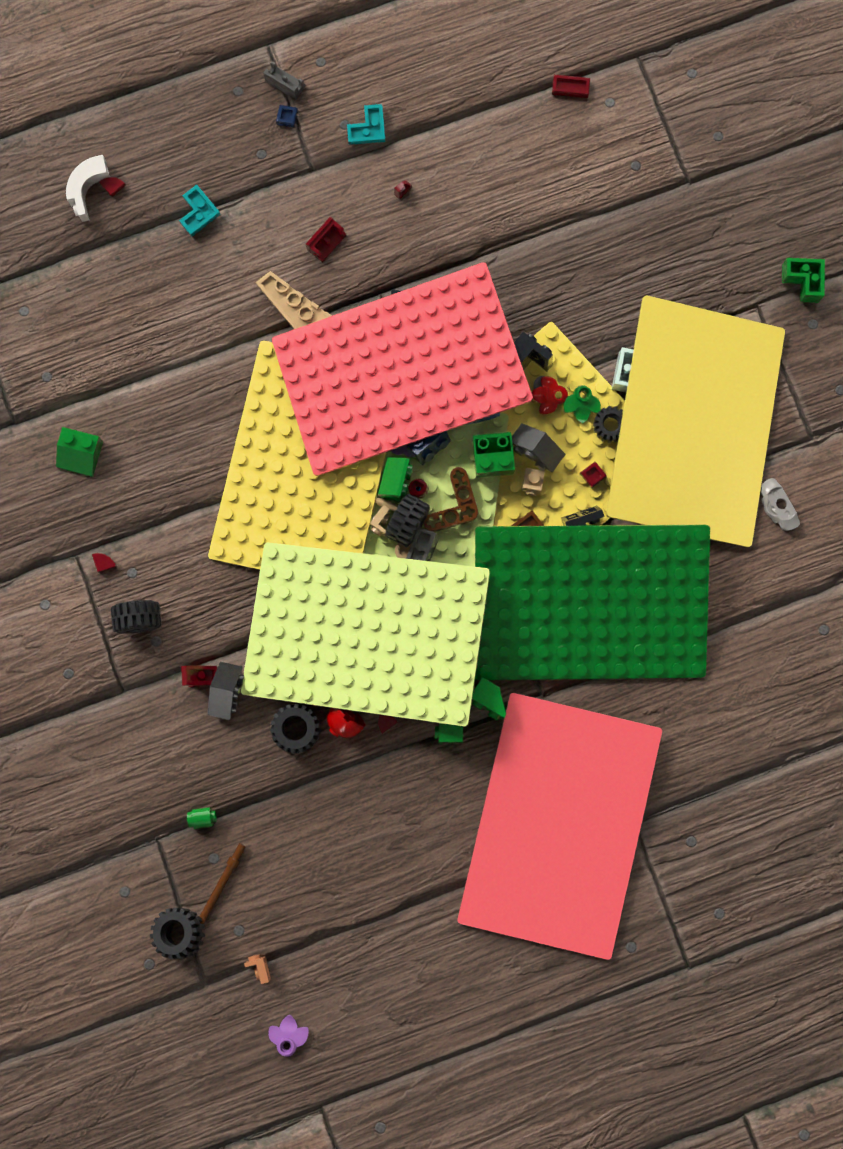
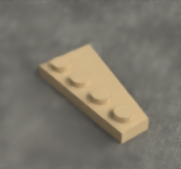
[256,271,332,329]

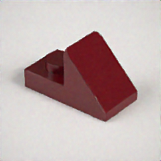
[181,665,217,687]

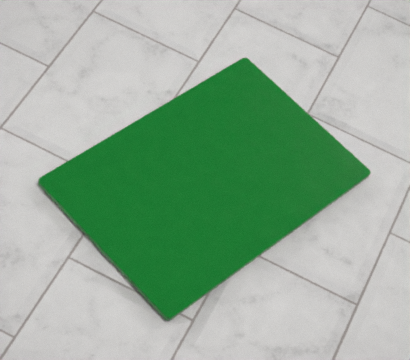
[475,524,710,680]

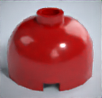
[327,708,366,738]

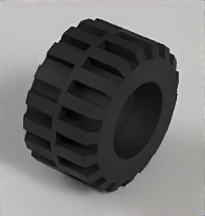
[386,494,430,547]
[110,600,162,634]
[270,704,321,753]
[150,908,205,959]

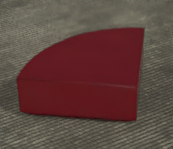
[99,177,126,197]
[394,181,412,199]
[92,553,117,573]
[378,714,397,734]

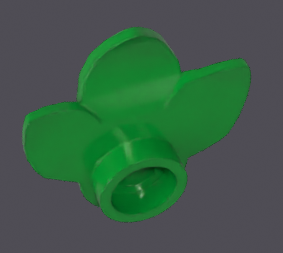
[564,385,601,423]

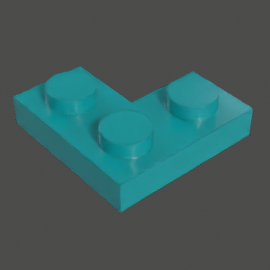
[347,104,385,145]
[179,184,221,237]

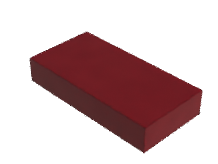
[552,74,590,98]

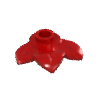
[531,376,568,414]

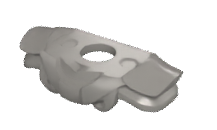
[760,478,800,531]

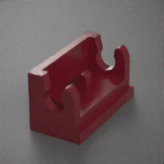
[306,217,347,263]

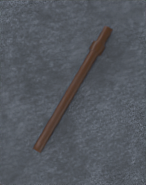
[199,843,246,924]

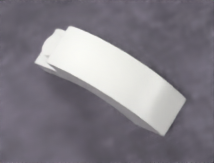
[66,155,110,222]

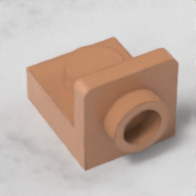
[244,954,271,984]

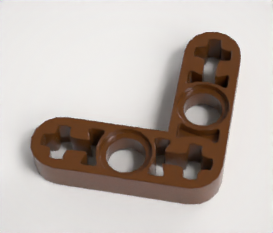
[424,467,478,532]

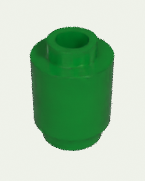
[187,807,217,829]

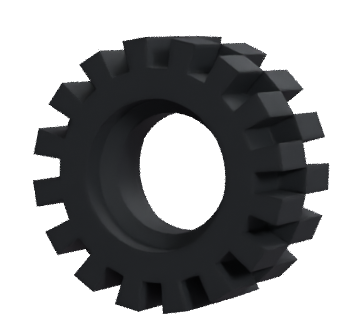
[593,406,623,443]

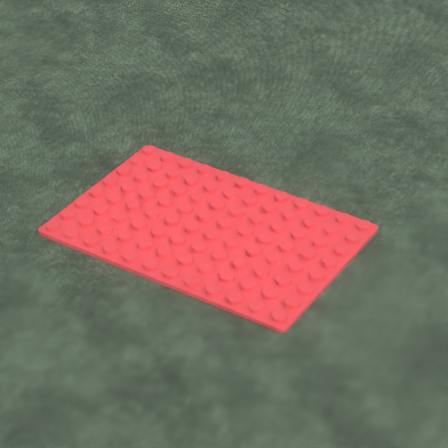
[272,262,533,476]
[458,693,662,960]

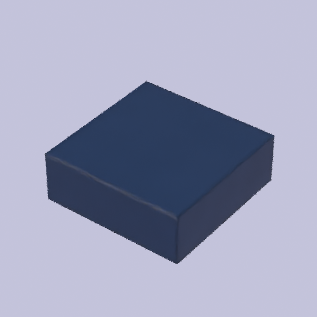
[276,105,298,128]

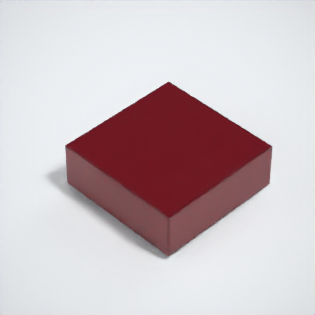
[580,461,607,488]

